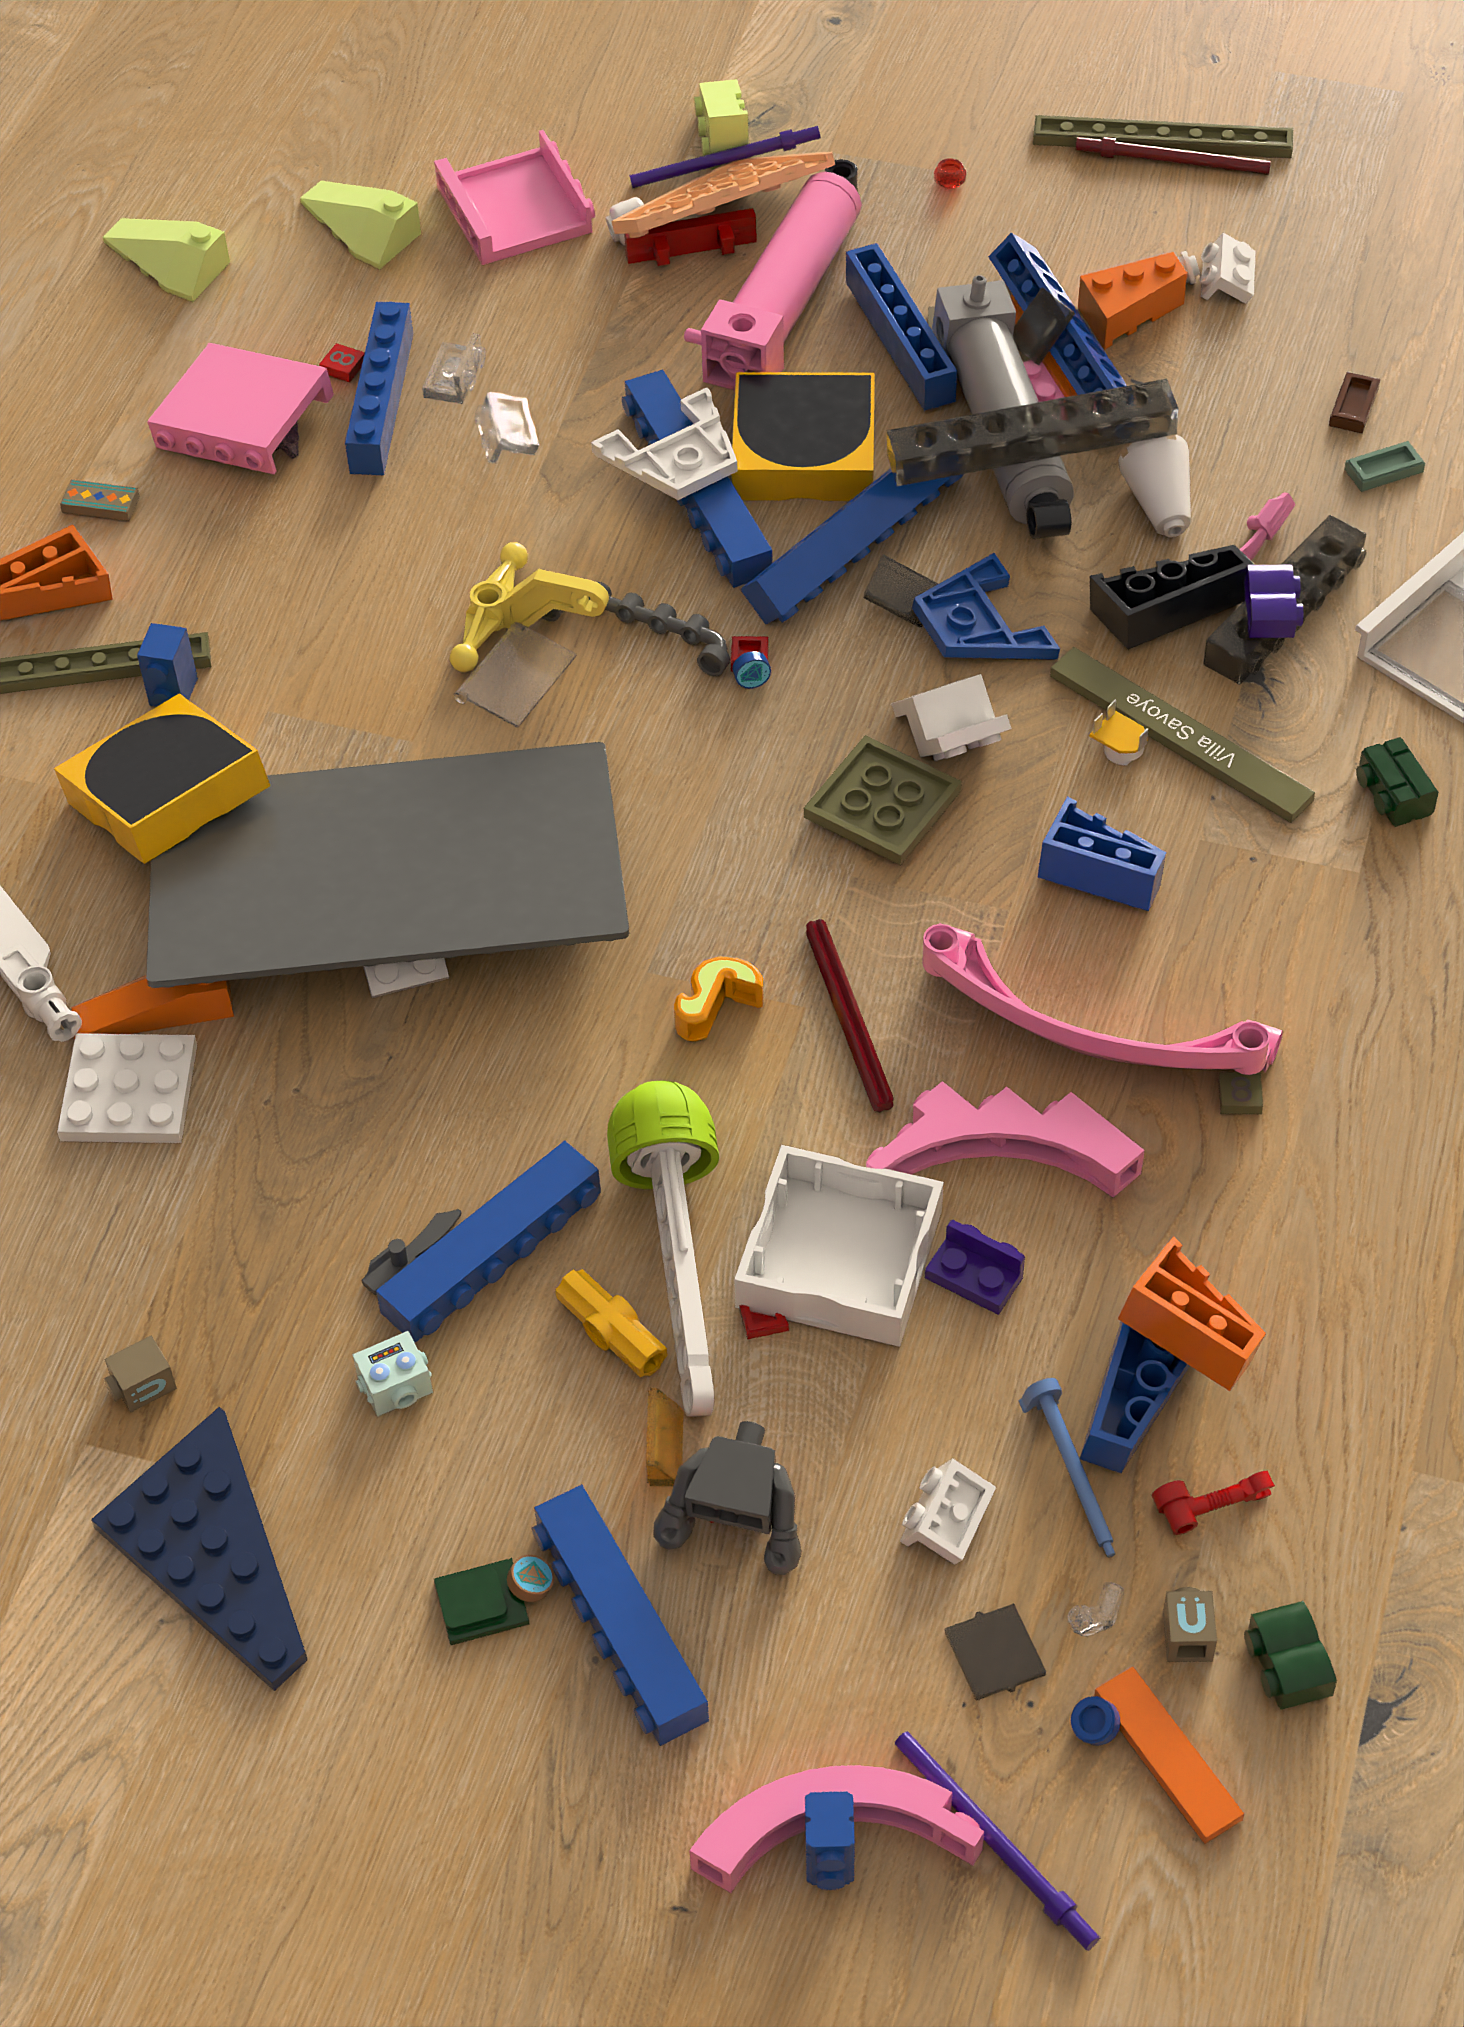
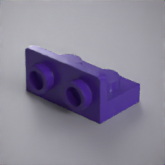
[925,1220,1025,1315]

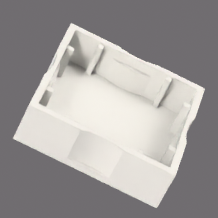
[734,1145,944,1347]

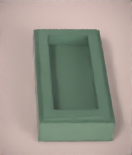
[1344,441,1425,492]

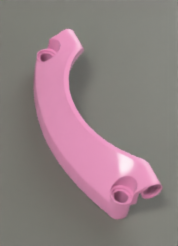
[922,923,1283,1075]

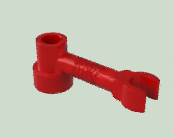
[1151,1471,1274,1535]

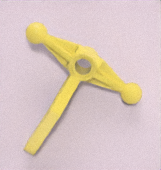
[449,542,609,672]

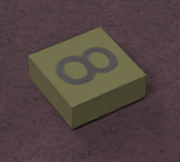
[1218,1072,1263,1114]

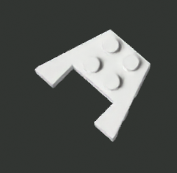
[591,387,738,500]

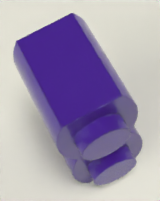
[1244,565,1303,638]

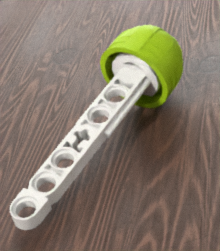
[607,1081,719,1417]

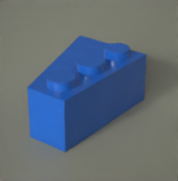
[1038,796,1167,911]

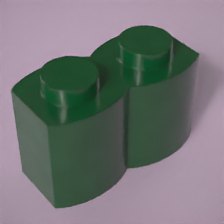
[1244,1601,1337,1710]

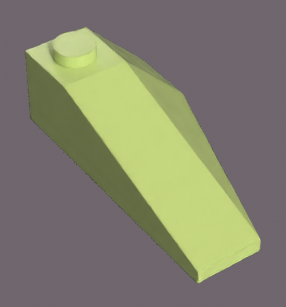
[300,181,421,270]
[103,218,230,302]

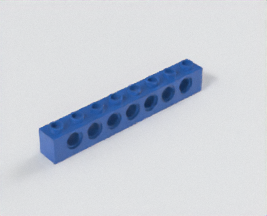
[989,233,1149,443]

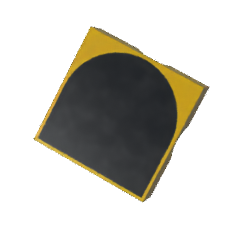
[731,372,875,501]
[54,694,270,864]

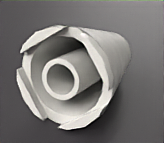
[1118,434,1191,537]

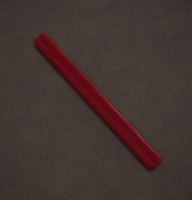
[806,919,894,1113]

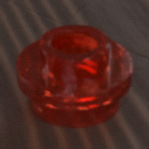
[934,158,966,189]

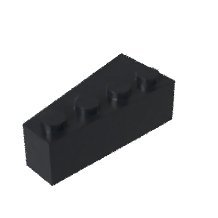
[1089,545,1254,650]

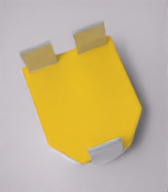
[1089,700,1148,765]

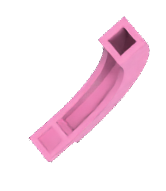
[689,1765,984,1893]

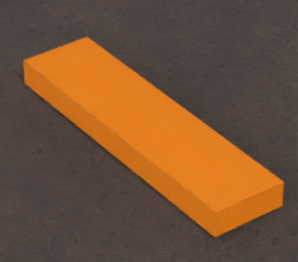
[1094,1666,1244,1844]

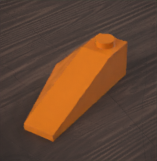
[71,975,234,1040]

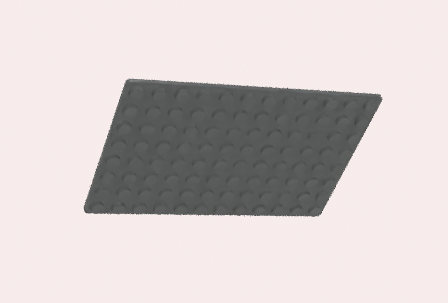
[146,742,630,988]

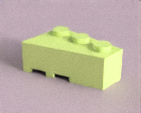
[694,79,749,170]

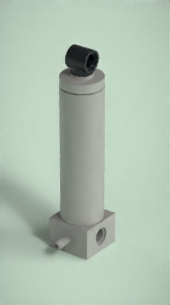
[932,275,1074,539]

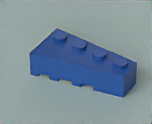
[1079,1321,1190,1473]

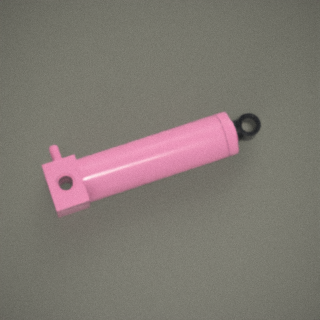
[684,159,862,390]

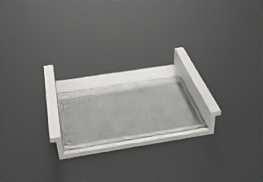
[1355,532,1464,723]

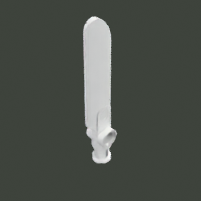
[0,886,82,1042]

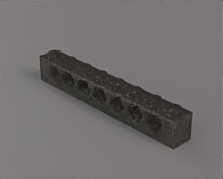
[886,379,1179,486]

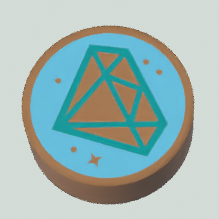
[507,1555,555,1602]

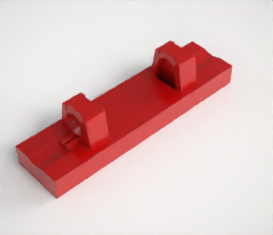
[624,208,757,266]

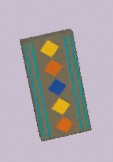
[60,479,140,521]

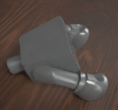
[653,1421,802,1575]

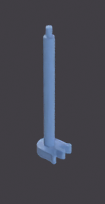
[1019,1378,1115,1557]

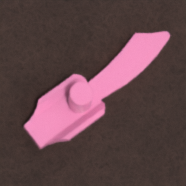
[1240,493,1295,560]

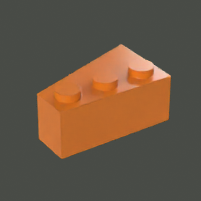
[1078,252,1187,350]
[0,524,113,621]
[1118,1236,1266,1391]

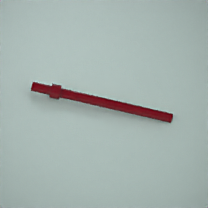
[1075,137,1271,174]

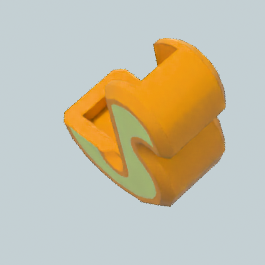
[674,956,764,1041]

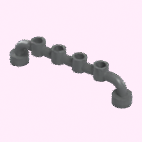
[542,582,730,676]

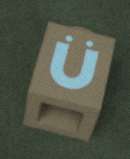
[104,1335,177,1413]
[1163,1587,1217,1662]

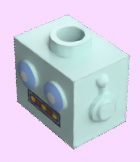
[353,1331,433,1417]

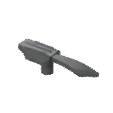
[362,1209,462,1296]

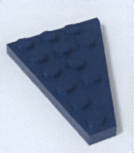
[91,1407,308,1691]

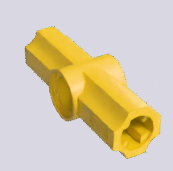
[555,1269,668,1378]

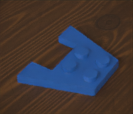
[912,553,1060,659]

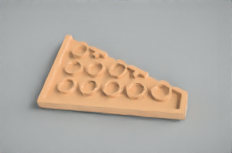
[611,152,835,238]

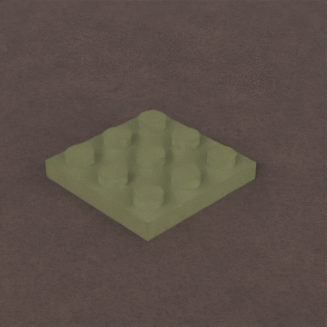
[804,735,962,865]

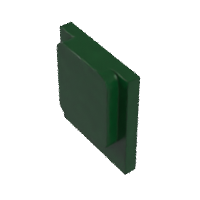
[434,1558,530,1646]

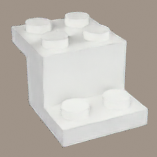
[891,674,1011,761]

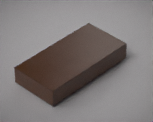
[1329,372,1380,434]

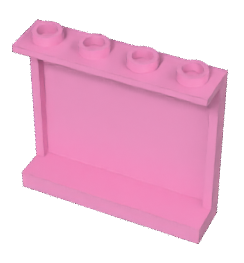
[434,130,595,265]
[147,343,334,474]

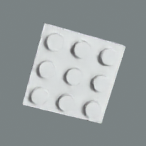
[57,1033,197,1143]

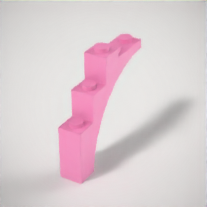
[866,1081,1144,1197]

